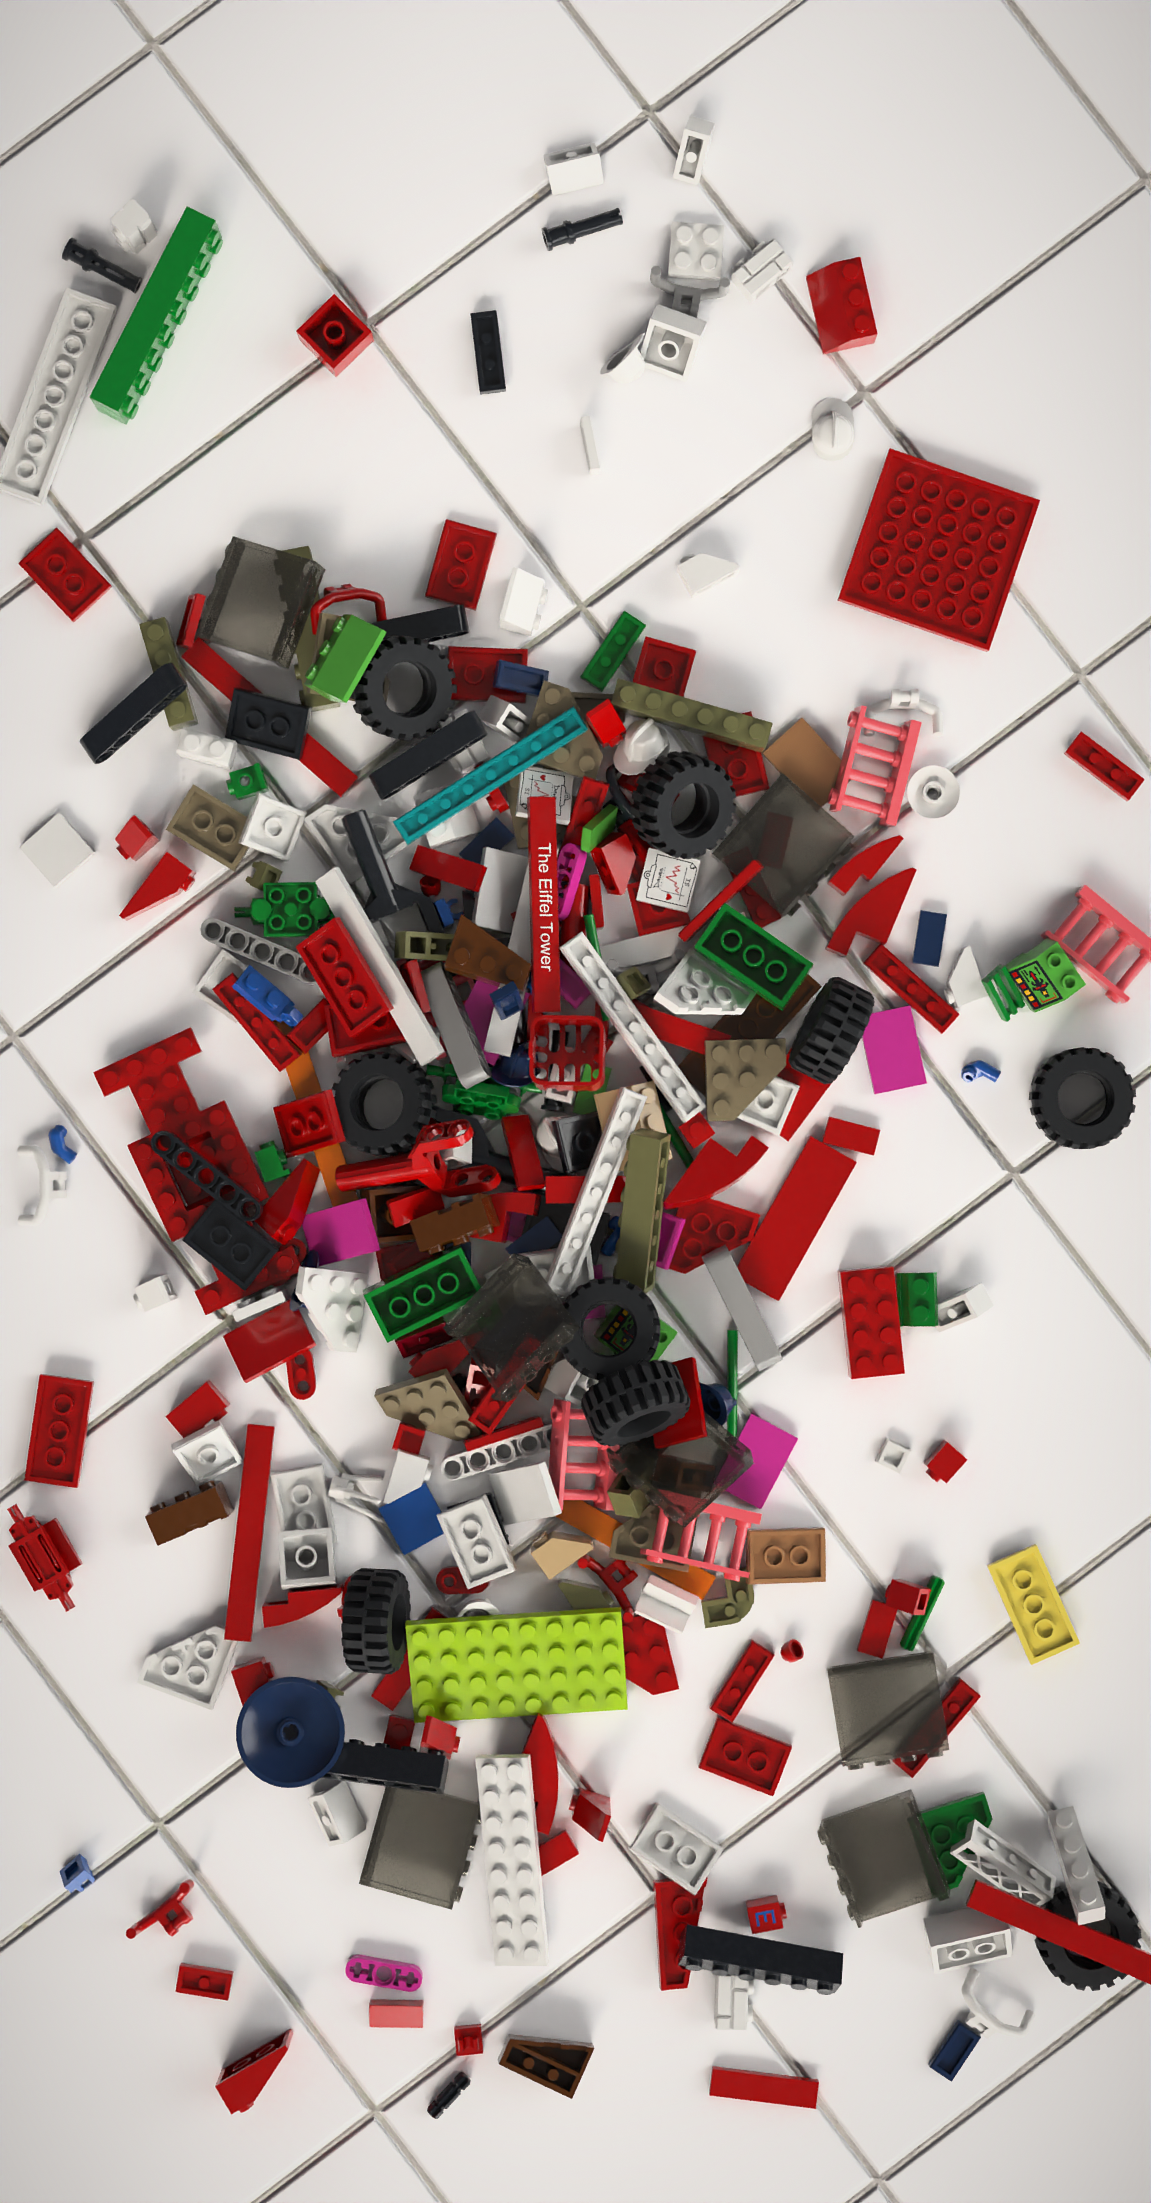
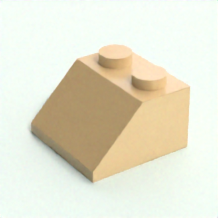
[531,1531,594,1580]

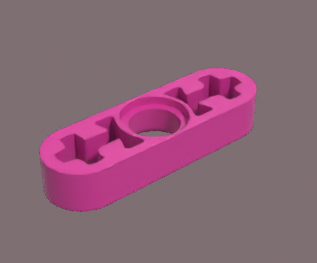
[557,843,587,921]
[345,1954,423,1992]

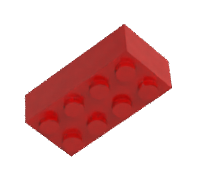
[837,1265,905,1379]

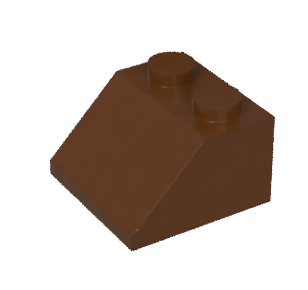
[360,1185,421,1243]

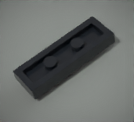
[470,310,506,395]

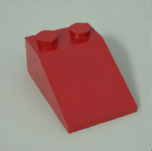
[215,2029,294,2115]

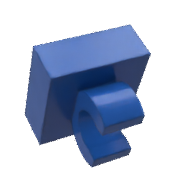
[433,898,464,929]
[59,1854,95,1893]

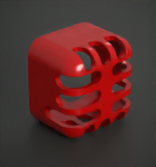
[528,1015,606,1091]

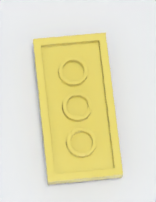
[986,1544,1080,1665]

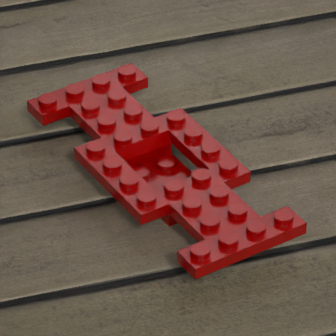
[93,1027,302,1315]

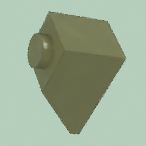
[607,1455,655,1518]
[558,1578,615,1610]

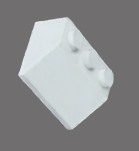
[923,1907,1013,1974]

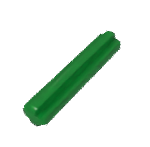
[900,1575,945,1651]

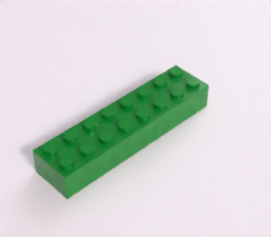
[89,206,223,425]

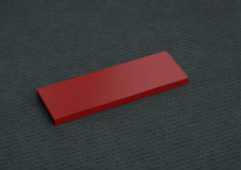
[737,1136,857,1301]

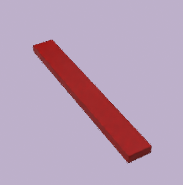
[181,637,358,798]
[224,1424,275,1642]
[965,1879,1151,1985]

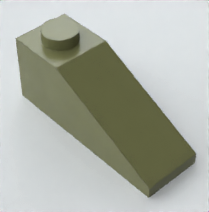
[394,931,455,961]

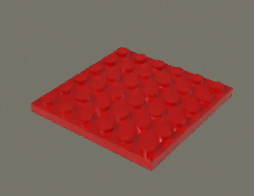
[837,448,1040,652]

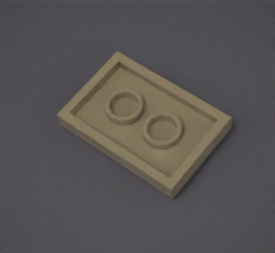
[165,784,250,872]

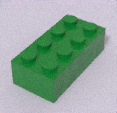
[694,903,814,1011]
[363,1245,484,1343]

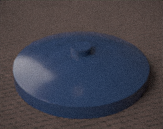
[236,1677,345,1788]

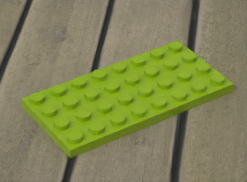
[405,1607,628,1723]

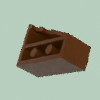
[409,1193,500,1255]

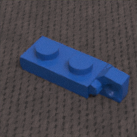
[232,965,303,1028]

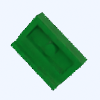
[896,1272,938,1327]

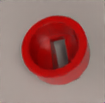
[419,876,442,898]
[780,1639,804,1663]

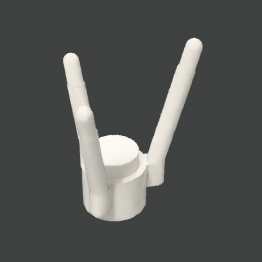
[328,1473,385,1523]

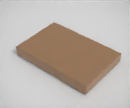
[763,718,851,812]
[746,1527,826,1585]

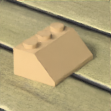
[594,1081,673,1172]

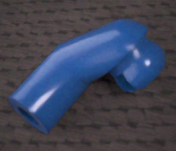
[961,1060,1001,1083]
[48,1125,78,1164]
[601,1216,621,1257]

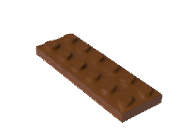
[678,974,822,1097]

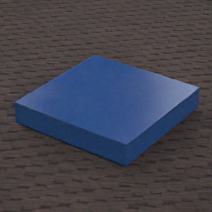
[378,1482,444,1555]

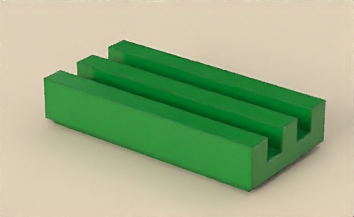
[981,964,1025,1022]

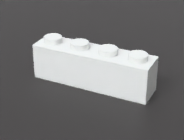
[1047,1806,1105,1925]

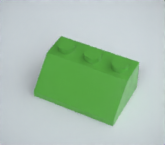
[304,614,387,703]

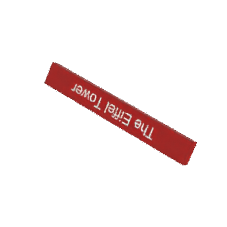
[527,796,561,1013]

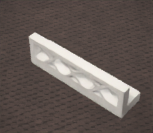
[950,1819,1056,1906]

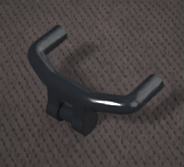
[602,763,672,828]

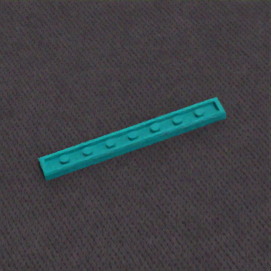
[393,706,588,845]

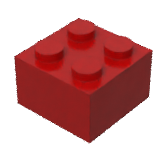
[296,294,374,377]

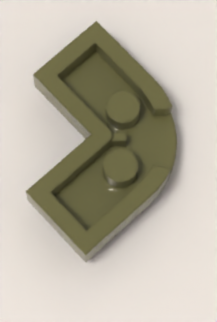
[701,1566,754,1629]

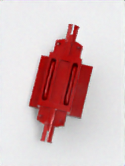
[7,1503,83,1612]

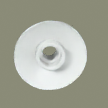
[907,766,960,819]

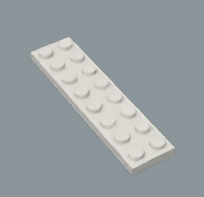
[0,287,117,506]
[475,1754,549,1967]

